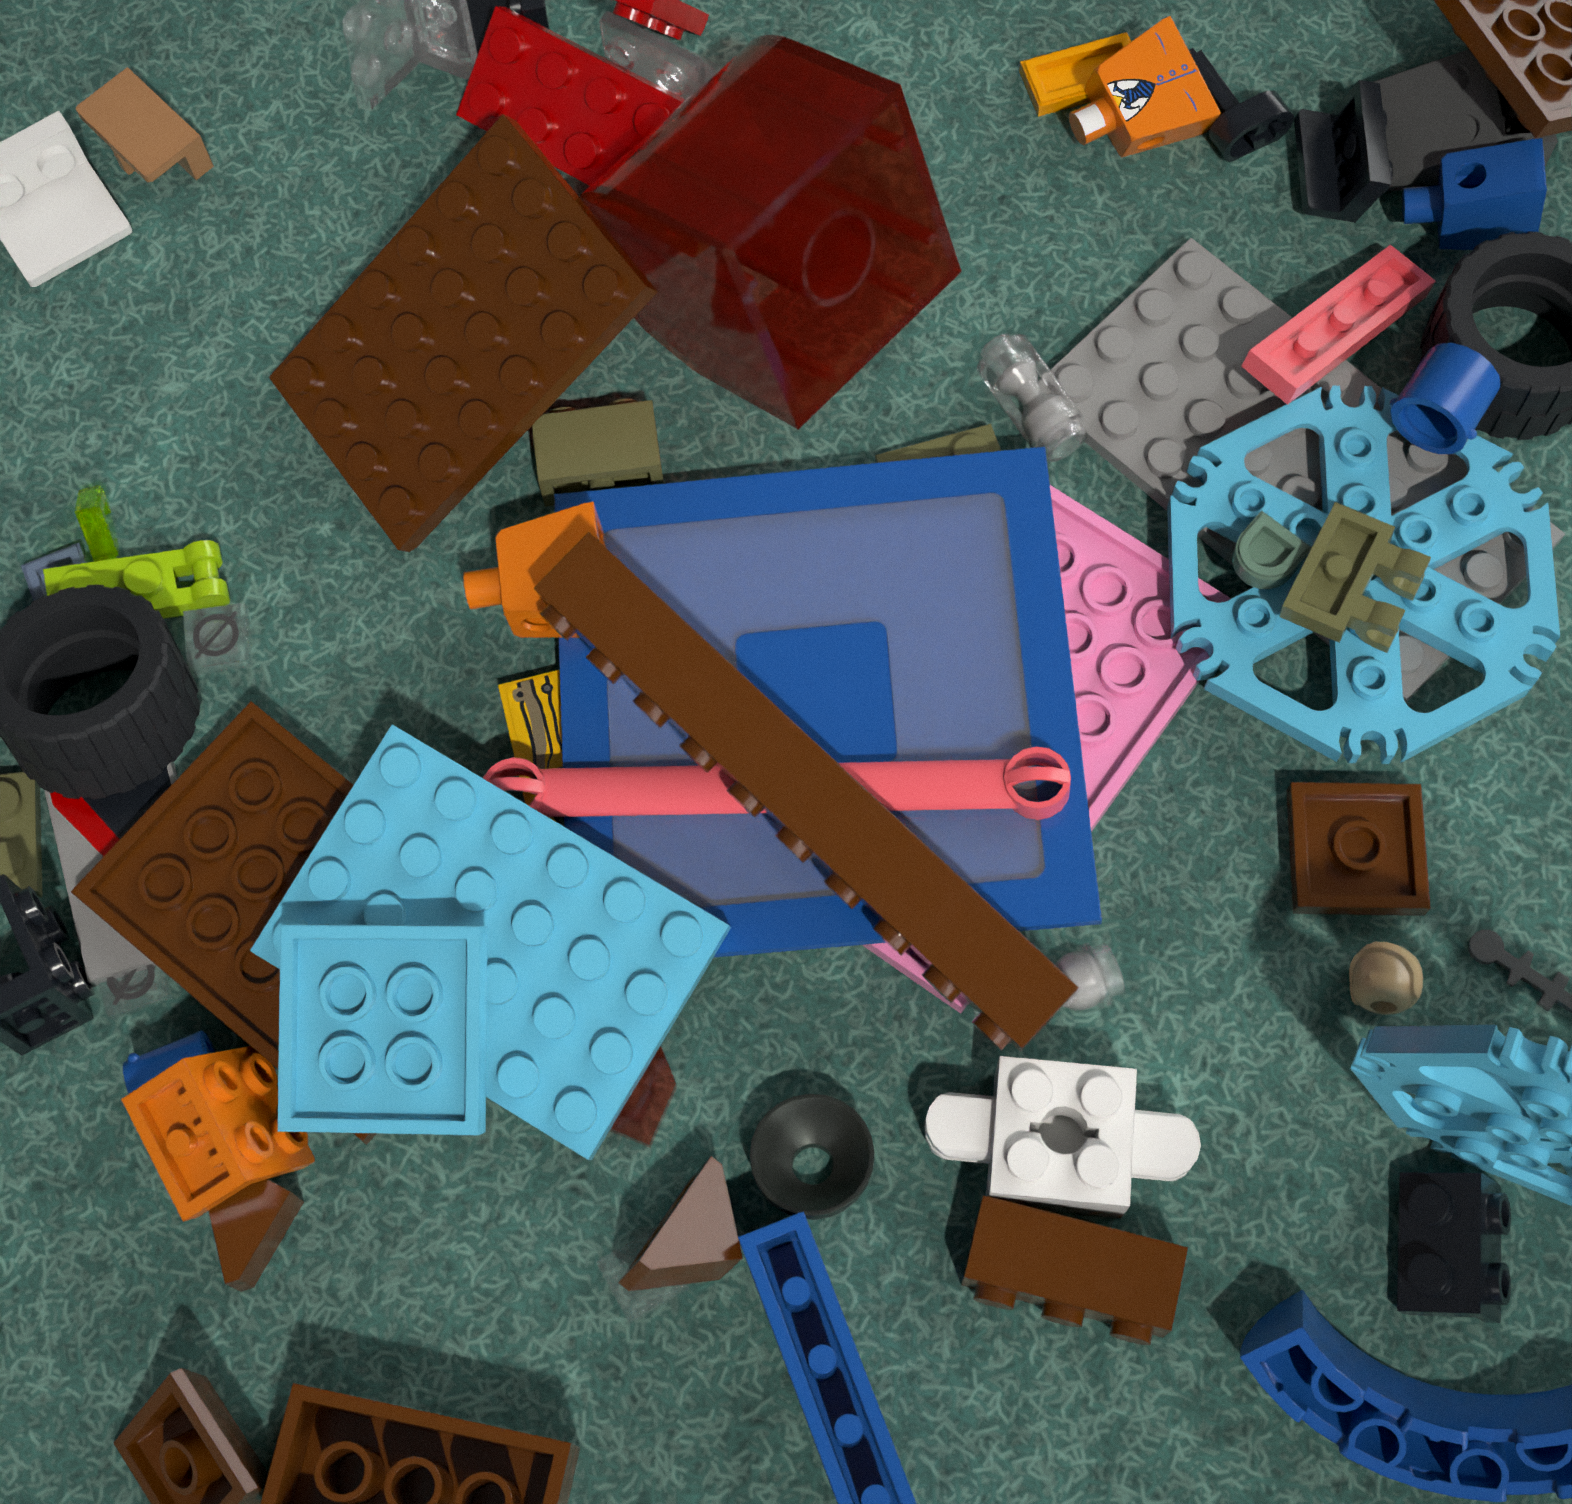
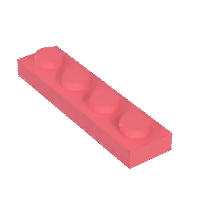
[1241,245,1436,405]

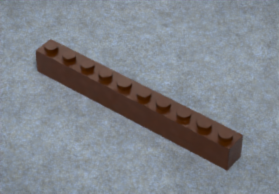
[534,532,1079,1052]

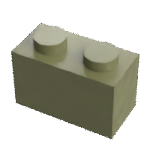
[532,399,664,507]

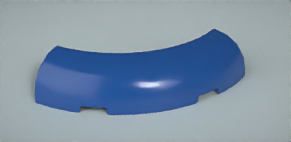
[1240,1289,1572,1502]

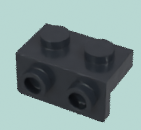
[1294,80,1393,223]
[1397,1172,1511,1323]

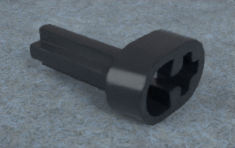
[1188,48,1294,162]

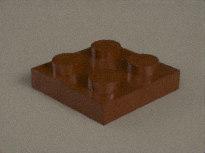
[1286,782,1431,916]

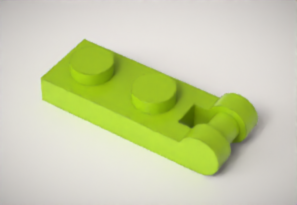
[43,540,230,619]

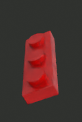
[613,0,709,41]

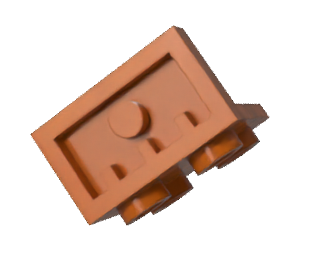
[121,1046,315,1222]

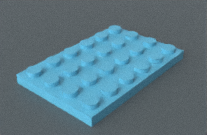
[250,724,731,1160]

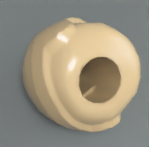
[1349,942,1423,1015]

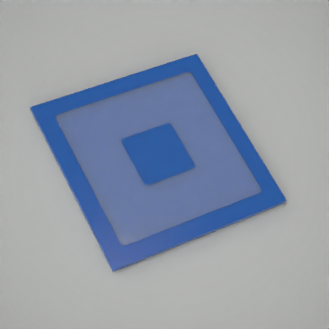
[554,447,1102,958]

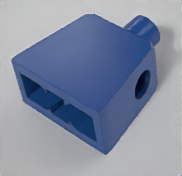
[1402,138,1547,250]

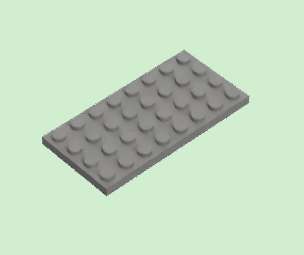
[1035,238,1565,703]

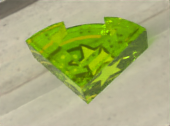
[74,485,119,562]

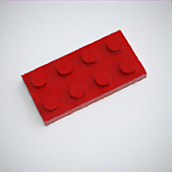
[456,6,699,216]

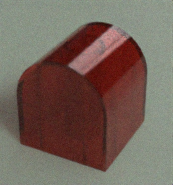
[579,35,962,430]

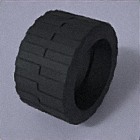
[1420,231,1572,440]
[0,585,200,799]

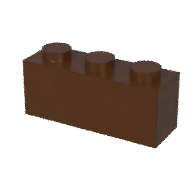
[961,1195,1188,1345]

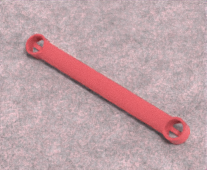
[483,746,1071,820]

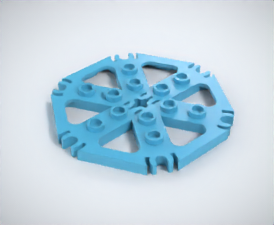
[1167,385,1560,764]
[1350,1025,1572,1206]

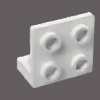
[0,111,132,287]

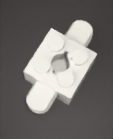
[924,1056,1201,1218]

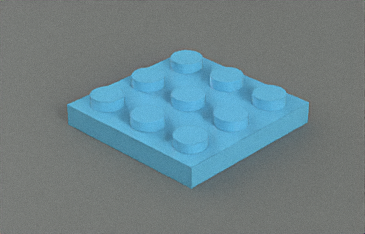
[278,924,488,1135]

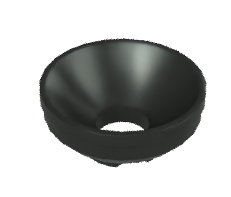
[750,1094,875,1220]

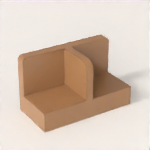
[76,67,214,182]

